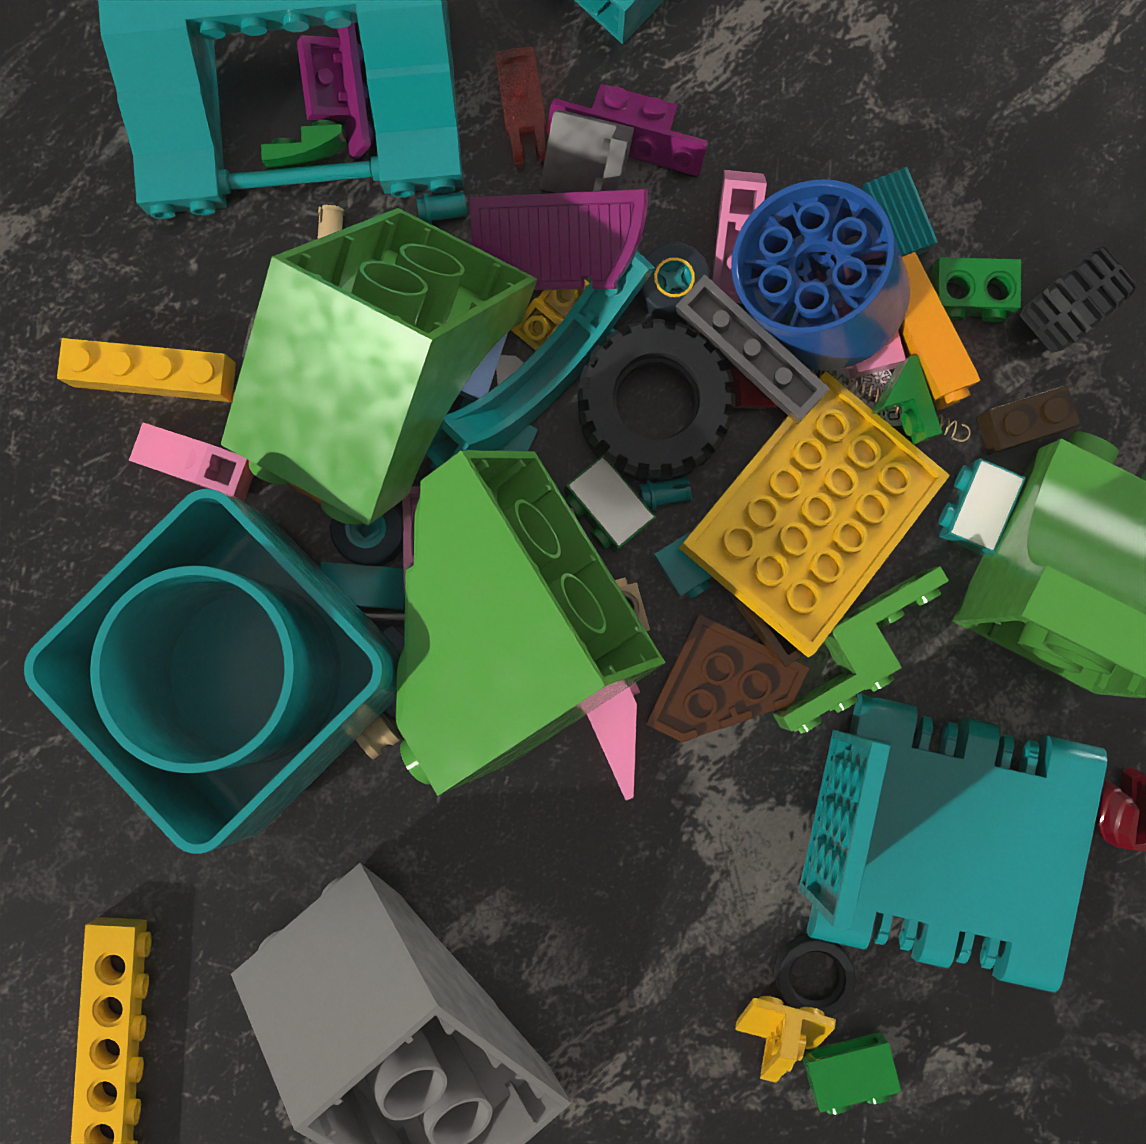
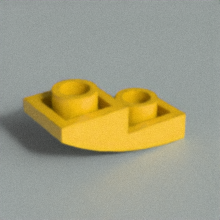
[511,279,589,351]

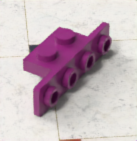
[297,22,374,159]
[547,84,708,176]

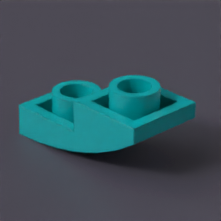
[319,562,405,610]

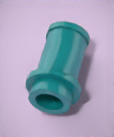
[416,191,468,225]
[639,476,692,511]

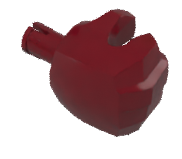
[1094,768,1146,852]

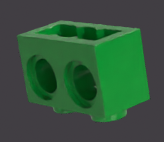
[930,257,1021,322]

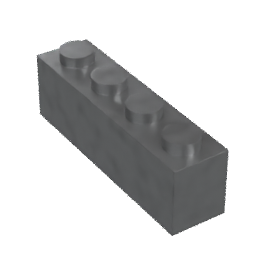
[676,274,830,424]

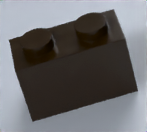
[976,386,1080,456]

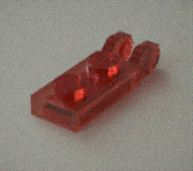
[494,46,547,164]

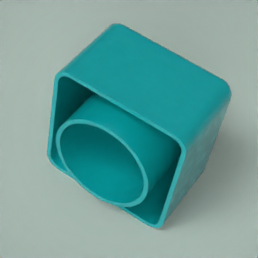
[24,489,401,854]

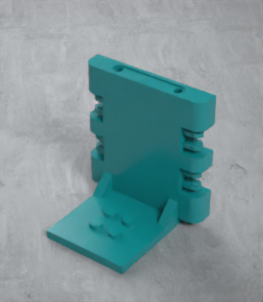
[799,693,1107,993]

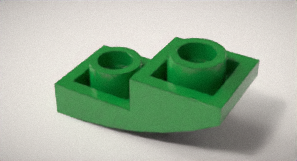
[261,120,348,170]

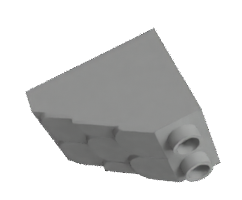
[231,863,571,1144]

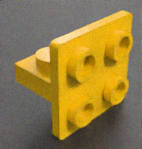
[735,996,836,1083]

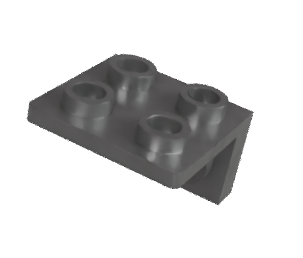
[540,109,634,193]

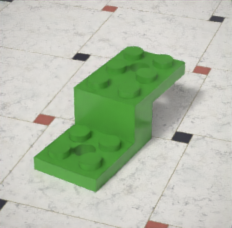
[772,566,949,734]

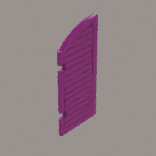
[470,189,648,290]

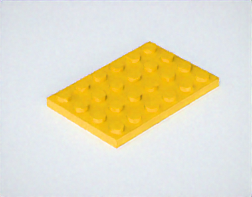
[679,371,950,658]

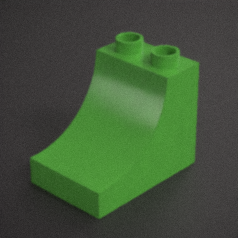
[221,208,538,526]
[951,431,1146,699]

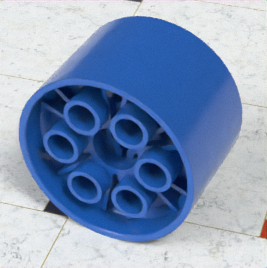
[731,179,910,370]

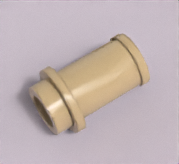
[318,205,344,239]

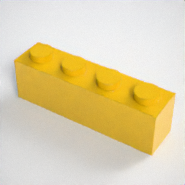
[57,338,236,402]

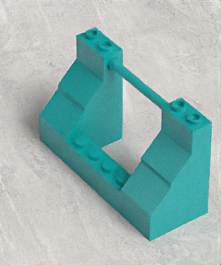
[98,0,464,219]

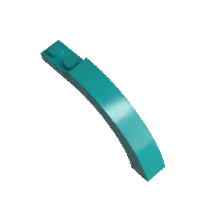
[426,251,656,467]

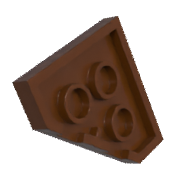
[645,614,810,742]

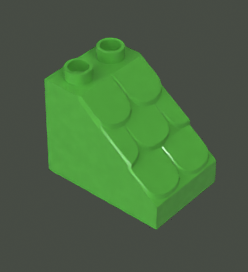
[396,450,666,796]

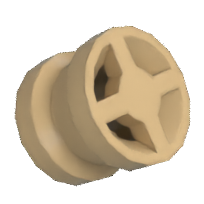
[356,713,401,760]

